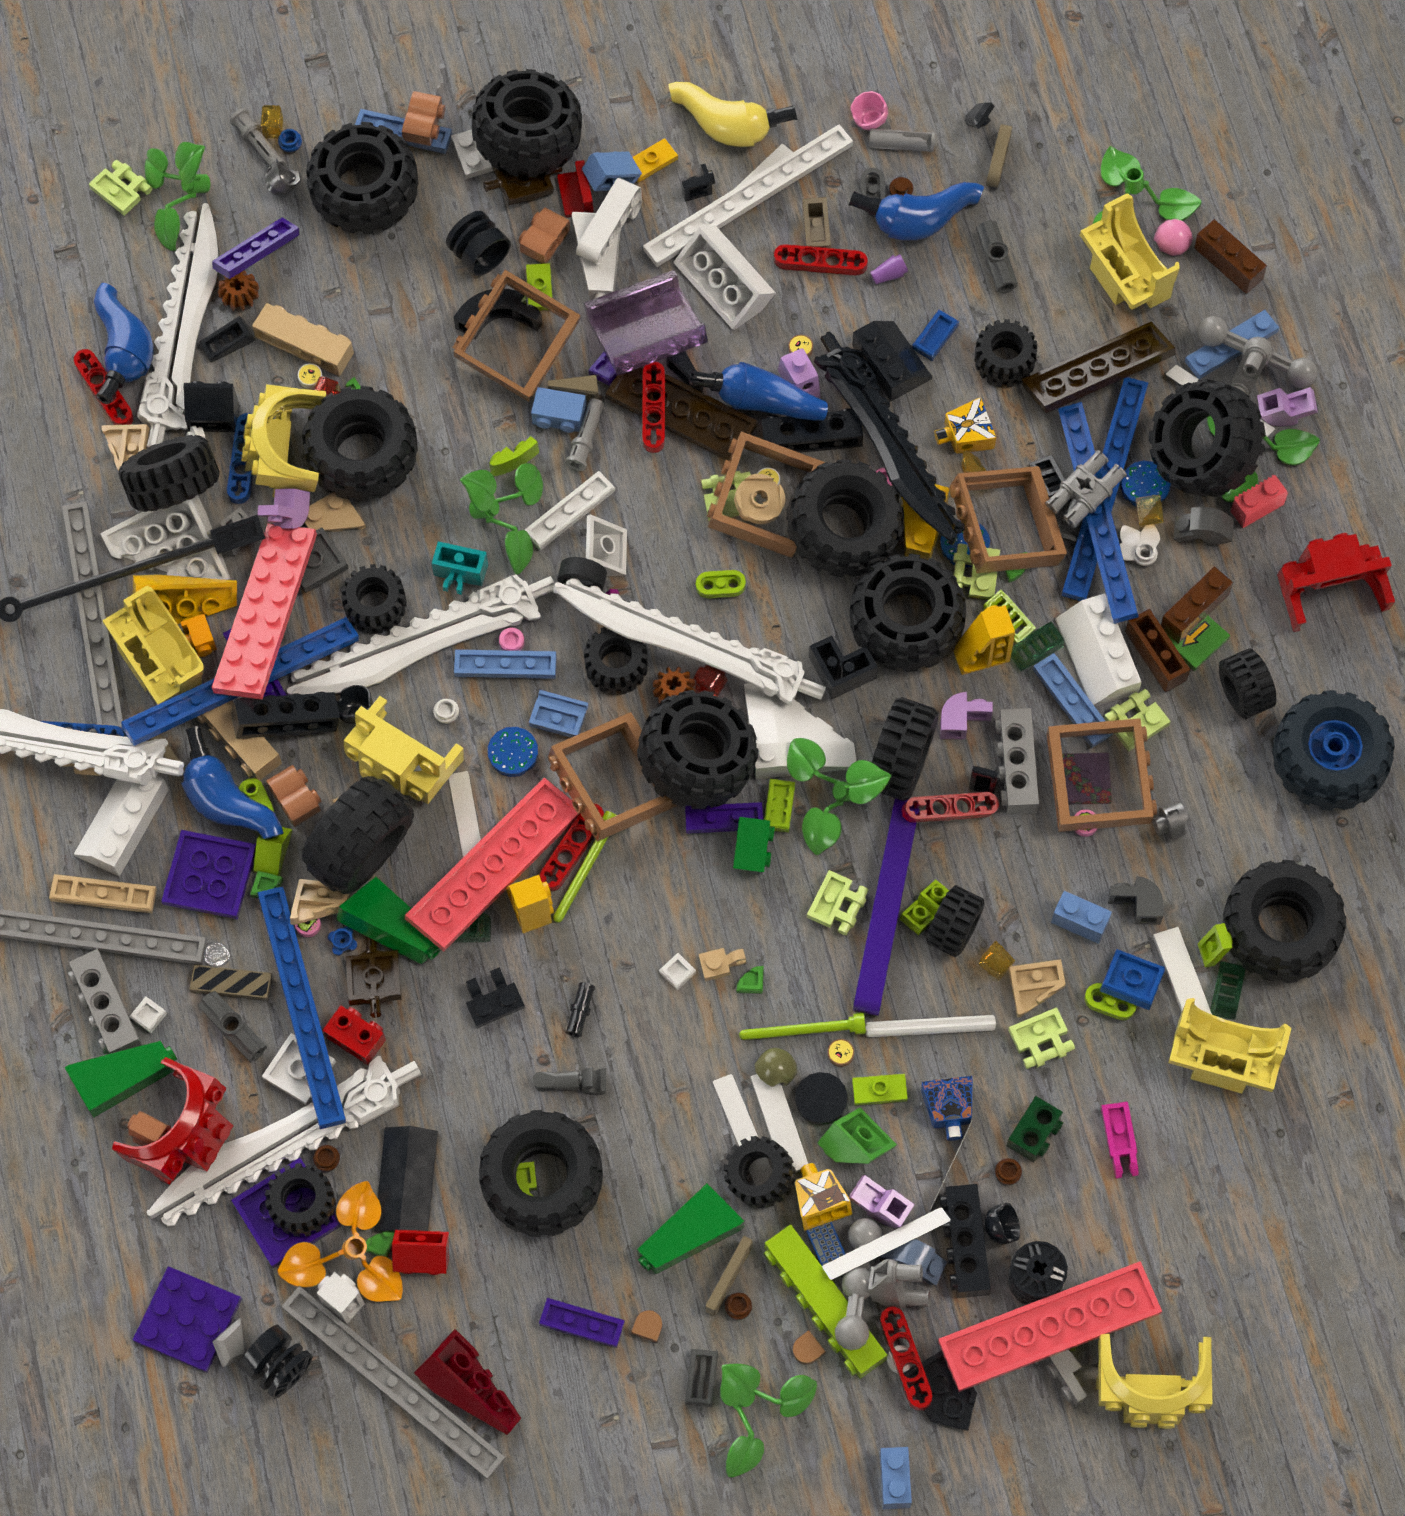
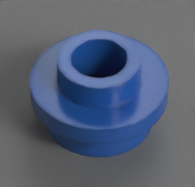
[278,129,302,152]

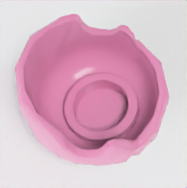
[850,91,888,130]
[1154,219,1193,256]

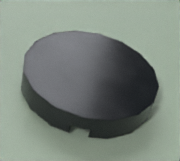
[795,1072,848,1125]

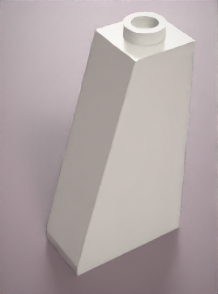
[572,212,621,304]

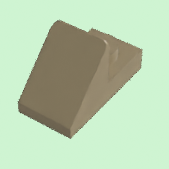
[802,197,831,247]

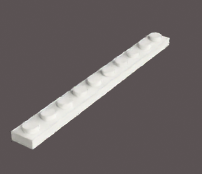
[643,124,853,267]

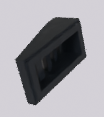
[199,316,256,363]
[666,343,703,393]
[1029,455,1072,504]
[969,766,999,794]

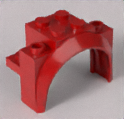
[1277,533,1395,632]
[112,1057,233,1185]

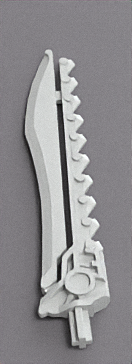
[137,203,218,448]
[287,574,555,695]
[553,578,826,705]
[0,709,184,785]
[147,1056,422,1227]

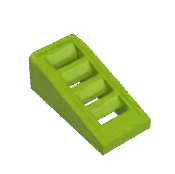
[983,590,1036,645]

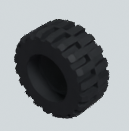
[118,435,220,512]
[872,697,939,801]

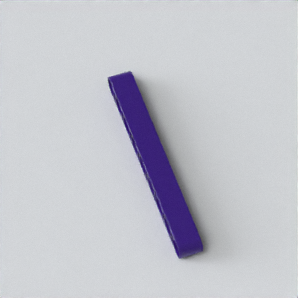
[853,798,919,1016]

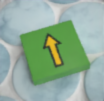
[1167,616,1230,671]

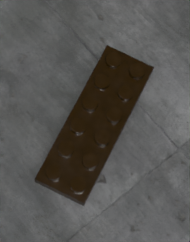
[1022,321,1176,413]
[605,356,758,461]

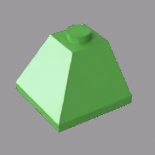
[817,1107,897,1164]

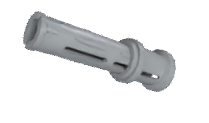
[230,108,285,166]
[565,398,604,471]

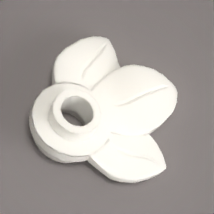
[1120,523,1160,566]

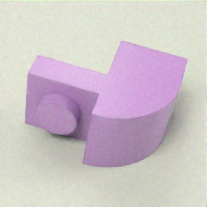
[1257,387,1318,426]
[258,489,310,529]
[940,692,993,739]
[849,1175,915,1228]

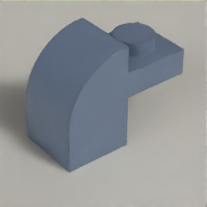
[880,1239,947,1286]

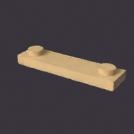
[49,874,157,914]

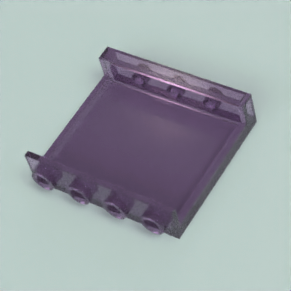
[584,270,708,376]

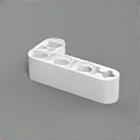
[576,178,642,264]

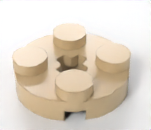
[734,474,785,524]

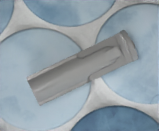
[869,128,936,152]

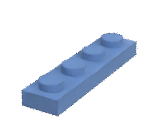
[355,109,452,154]
[1185,310,1279,380]
[454,650,557,679]
[1033,653,1113,748]

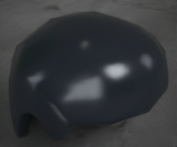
[337,685,373,724]
[985,1203,1020,1245]

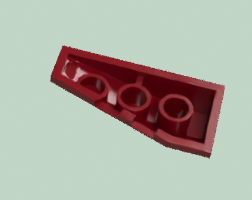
[414,1329,521,1435]

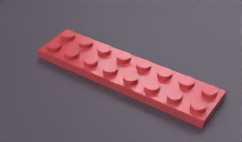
[212,523,317,700]
[405,778,579,952]
[938,1261,1162,1392]

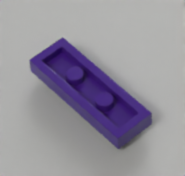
[685,802,763,834]
[539,1298,625,1348]

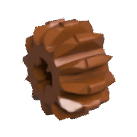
[218,270,259,311]
[653,666,695,704]

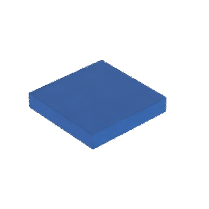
[1100,949,1166,1010]

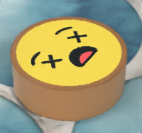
[789,335,813,358]
[828,1039,854,1067]

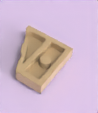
[101,424,150,471]
[304,492,366,532]
[290,879,350,925]
[1009,959,1066,1017]

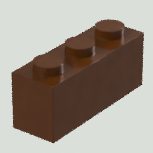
[1194,219,1267,294]
[1161,566,1233,644]
[1125,608,1190,693]

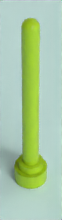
[553,811,617,923]
[739,1013,866,1040]

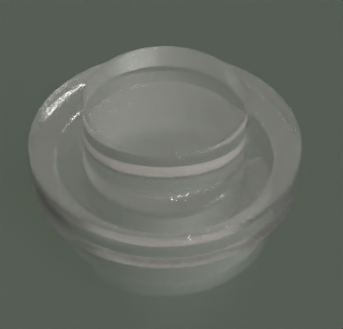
[204,943,230,968]

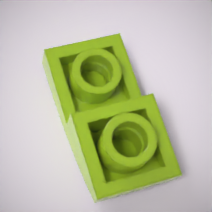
[489,436,539,477]
[899,879,949,936]

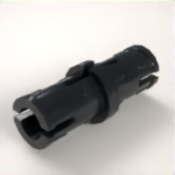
[565,982,595,1037]

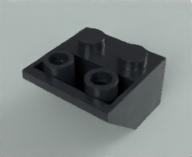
[183,381,240,432]

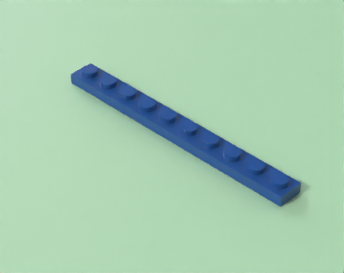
[1061,377,1148,601]
[1058,402,1139,624]
[121,617,359,746]
[258,886,346,1129]

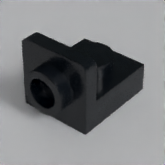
[682,163,715,202]

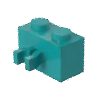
[431,541,488,595]

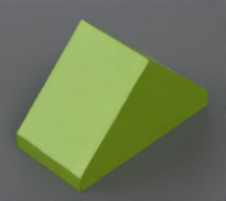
[253,827,293,876]

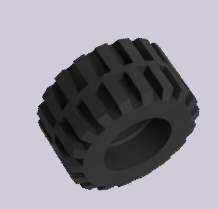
[974,319,1037,387]
[341,564,407,634]
[584,627,648,695]
[1219,648,1276,719]
[927,885,984,957]
[723,1136,796,1208]
[265,1163,336,1237]

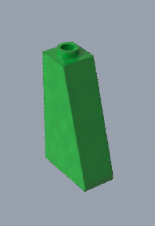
[337,877,441,965]
[64,1041,177,1118]
[637,1183,745,1274]

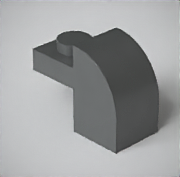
[1173,507,1234,546]
[1108,876,1163,925]

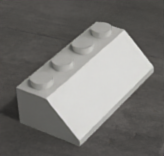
[673,226,776,330]
[1055,593,1141,707]
[74,776,169,877]

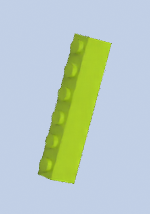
[763,1224,887,1379]

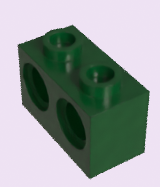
[1006,1095,1064,1163]

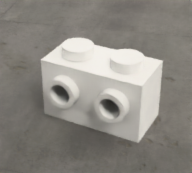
[317,1272,365,1324]

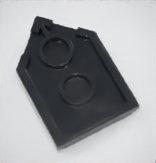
[903,1350,977,1431]

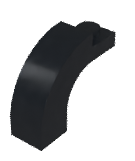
[453,289,543,339]

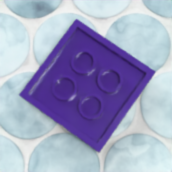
[161,830,256,919]
[231,1158,342,1268]
[133,1266,242,1373]

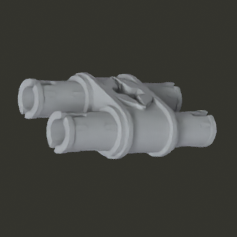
[1045,450,1127,528]

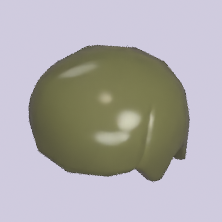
[755,1048,798,1087]

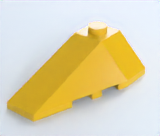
[133,575,237,624]

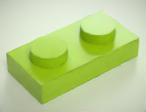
[1197,923,1232,968]

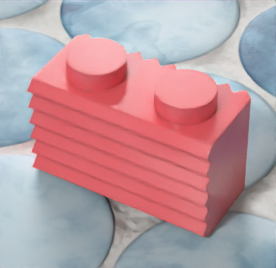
[1230,475,1288,528]

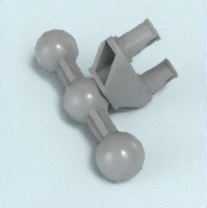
[1198,316,1318,395]
[835,1218,931,1350]

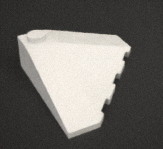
[100,495,231,580]
[744,683,856,780]

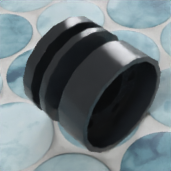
[446,211,511,276]
[1008,1241,1068,1305]
[239,1324,313,1399]

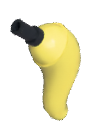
[668,82,798,147]

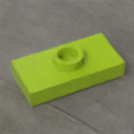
[526,263,552,311]
[764,779,795,833]
[852,1074,908,1106]

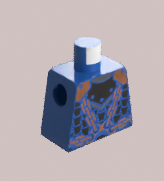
[921,1076,973,1141]

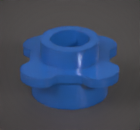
[328,926,358,956]

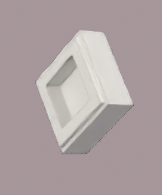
[659,953,696,991]
[129,996,167,1034]

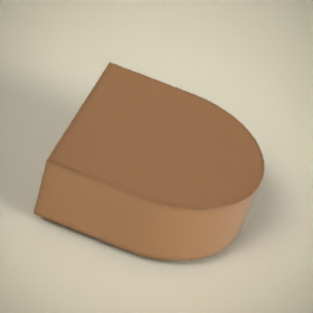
[631,1310,662,1343]
[793,1330,826,1365]

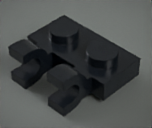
[466,967,525,1028]

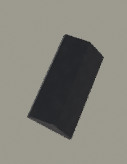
[374,1126,438,1233]

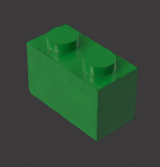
[733,817,775,872]

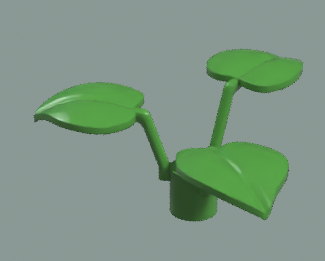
[144,142,211,251]
[1093,146,1202,224]
[1207,416,1320,503]
[460,463,543,575]
[787,738,891,855]
[720,1364,817,1477]

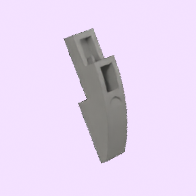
[1035,1350,1087,1407]

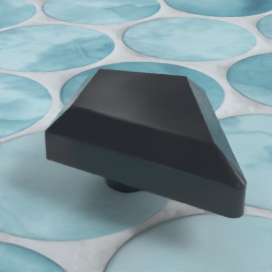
[965,102,995,129]

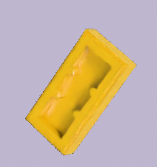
[632,138,678,183]

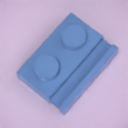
[529,690,589,738]

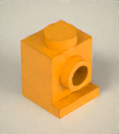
[180,614,217,657]

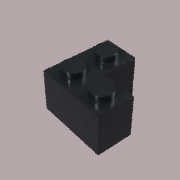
[809,635,878,699]

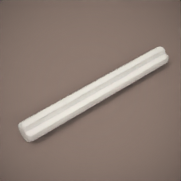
[865,1015,996,1037]

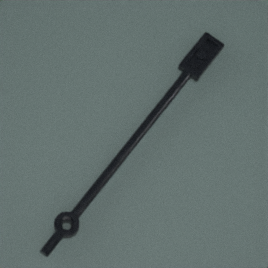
[0,514,266,622]

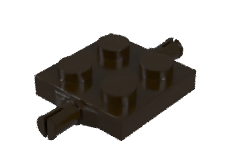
[483,166,563,205]
[346,937,402,1018]

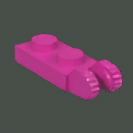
[1101,1102,1139,1179]

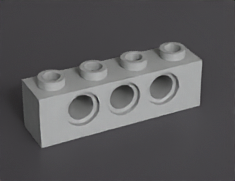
[995,708,1039,814]
[68,949,142,1054]

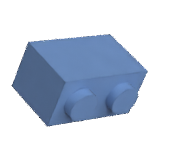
[582,151,642,191]
[531,387,587,433]
[1051,891,1112,944]
[879,1447,912,1509]

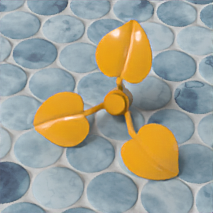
[277,1181,403,1302]

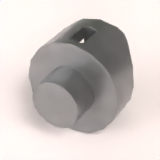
[265,159,302,195]
[1152,802,1188,840]

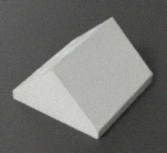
[586,514,627,576]

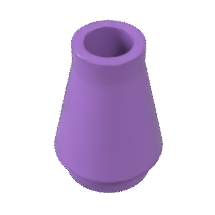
[870,254,908,285]

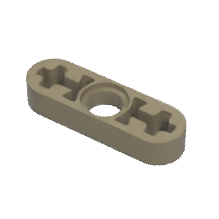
[986,124,1013,188]

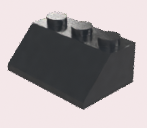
[852,321,933,401]

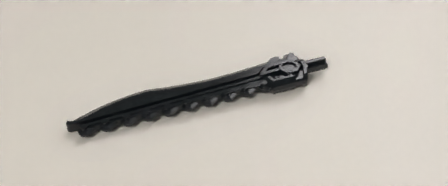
[814,332,965,545]

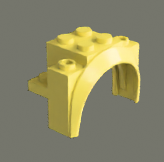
[1080,193,1180,310]
[241,384,326,497]
[102,585,204,705]
[344,696,464,804]
[1168,998,1291,1094]
[1096,1334,1212,1429]

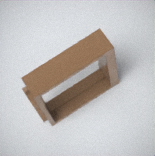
[452,270,581,402]
[707,432,825,557]
[949,466,1067,573]
[548,712,677,842]
[1046,718,1157,832]

